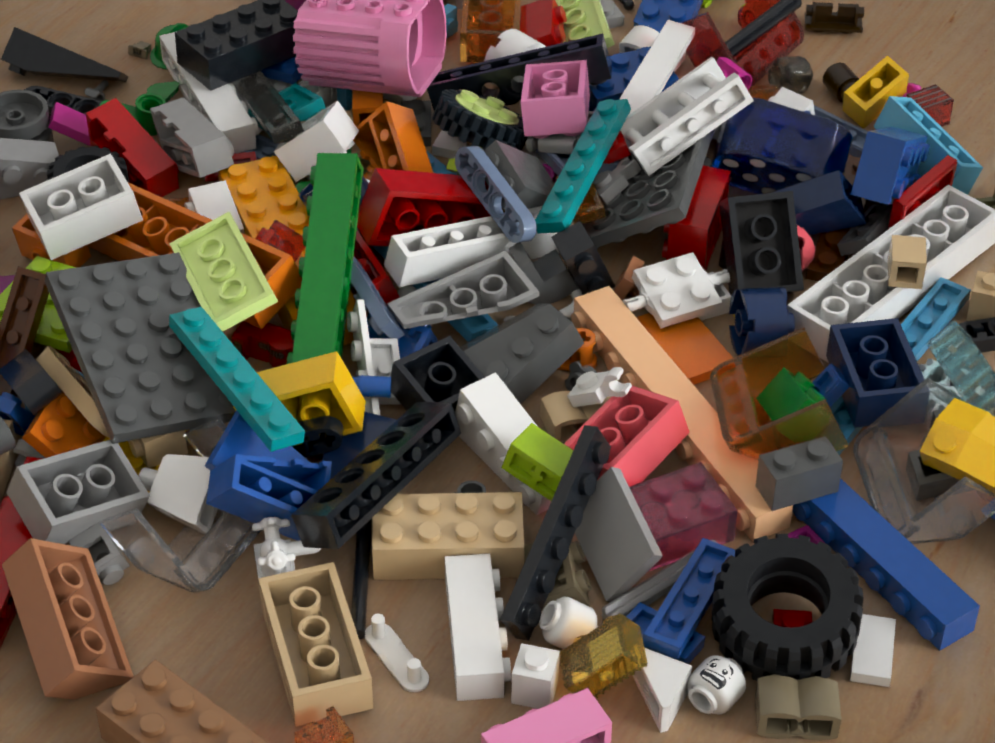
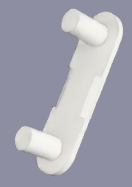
[365,614,429,693]

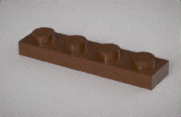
[0,266,49,397]

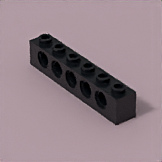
[427,33,612,111]
[291,402,461,549]

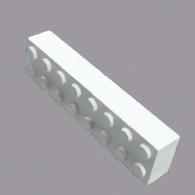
[787,184,995,363]

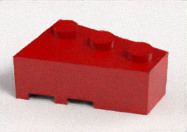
[86,98,179,197]

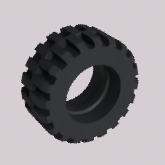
[711,534,864,681]

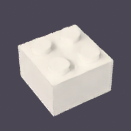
[274,101,359,182]

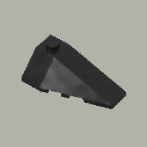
[1,27,128,82]

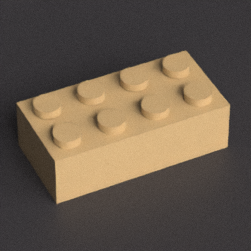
[372,492,524,580]
[258,562,374,727]

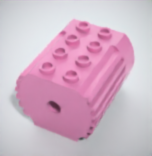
[293,0,447,97]

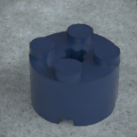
[729,287,795,356]

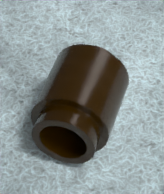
[823,62,859,103]

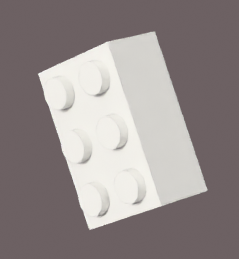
[19,153,143,260]

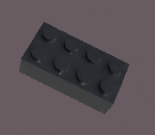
[175,0,298,91]

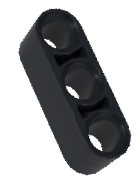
[0,349,63,415]

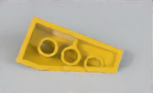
[919,398,995,495]

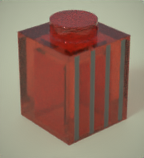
[906,84,954,127]

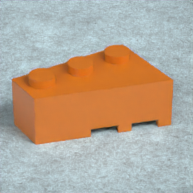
[353,101,433,173]

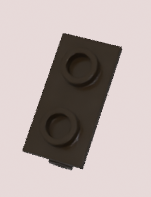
[804,2,864,34]

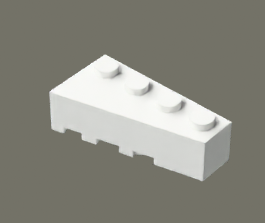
[455,372,551,515]

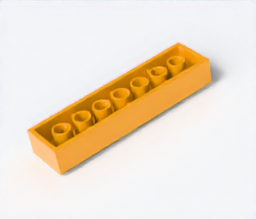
[218,156,356,345]

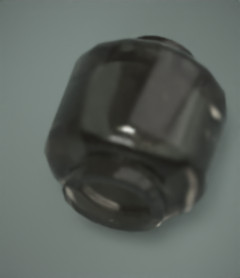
[768,56,813,94]

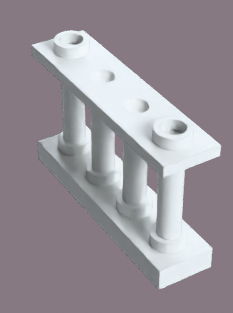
[620,56,754,176]

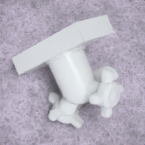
[252,517,322,582]

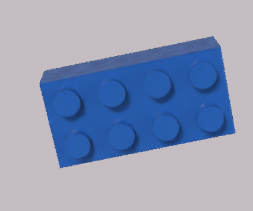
[850,127,930,205]

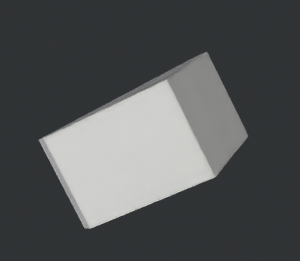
[631,646,692,733]

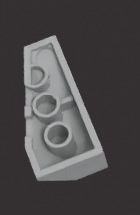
[387,250,540,329]

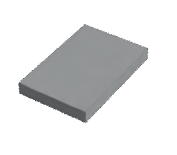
[575,467,663,602]

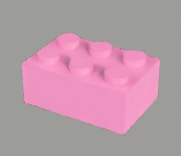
[521,60,590,139]

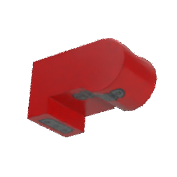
[231,321,294,368]

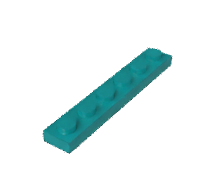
[535,99,631,234]
[169,307,305,452]

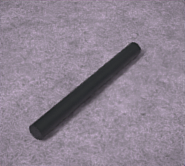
[351,519,372,640]

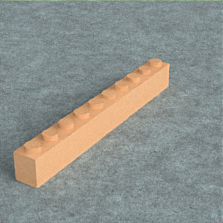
[571,286,793,542]

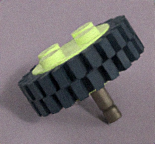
[432,89,528,151]

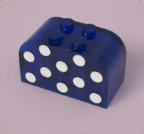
[710,98,853,194]

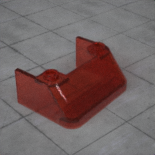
[681,0,804,87]

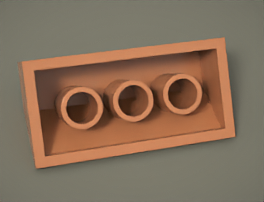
[2,538,134,700]

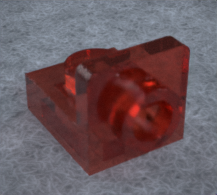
[255,219,306,263]

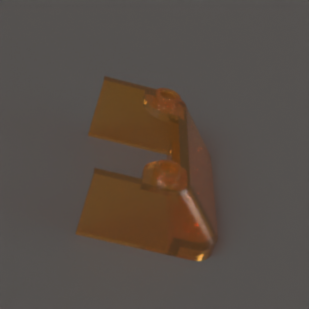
[710,327,849,461]

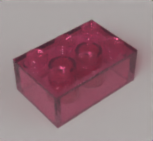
[629,462,738,572]

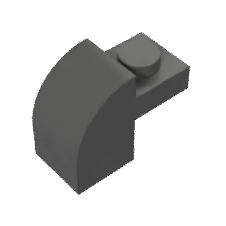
[509,243,579,305]

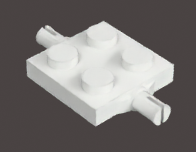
[623,252,730,329]

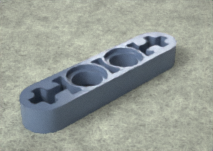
[455,146,537,243]

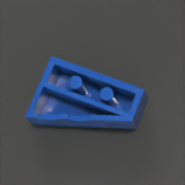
[206,454,332,541]

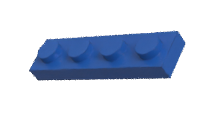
[642,538,735,659]

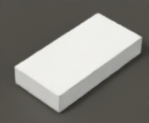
[850,614,896,687]

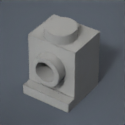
[69,521,130,585]

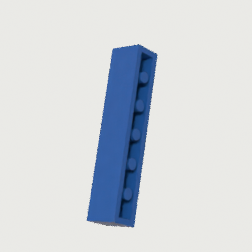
[792,478,980,651]

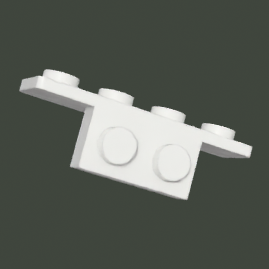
[347,299,400,415]

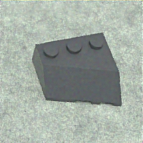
[460,303,584,404]

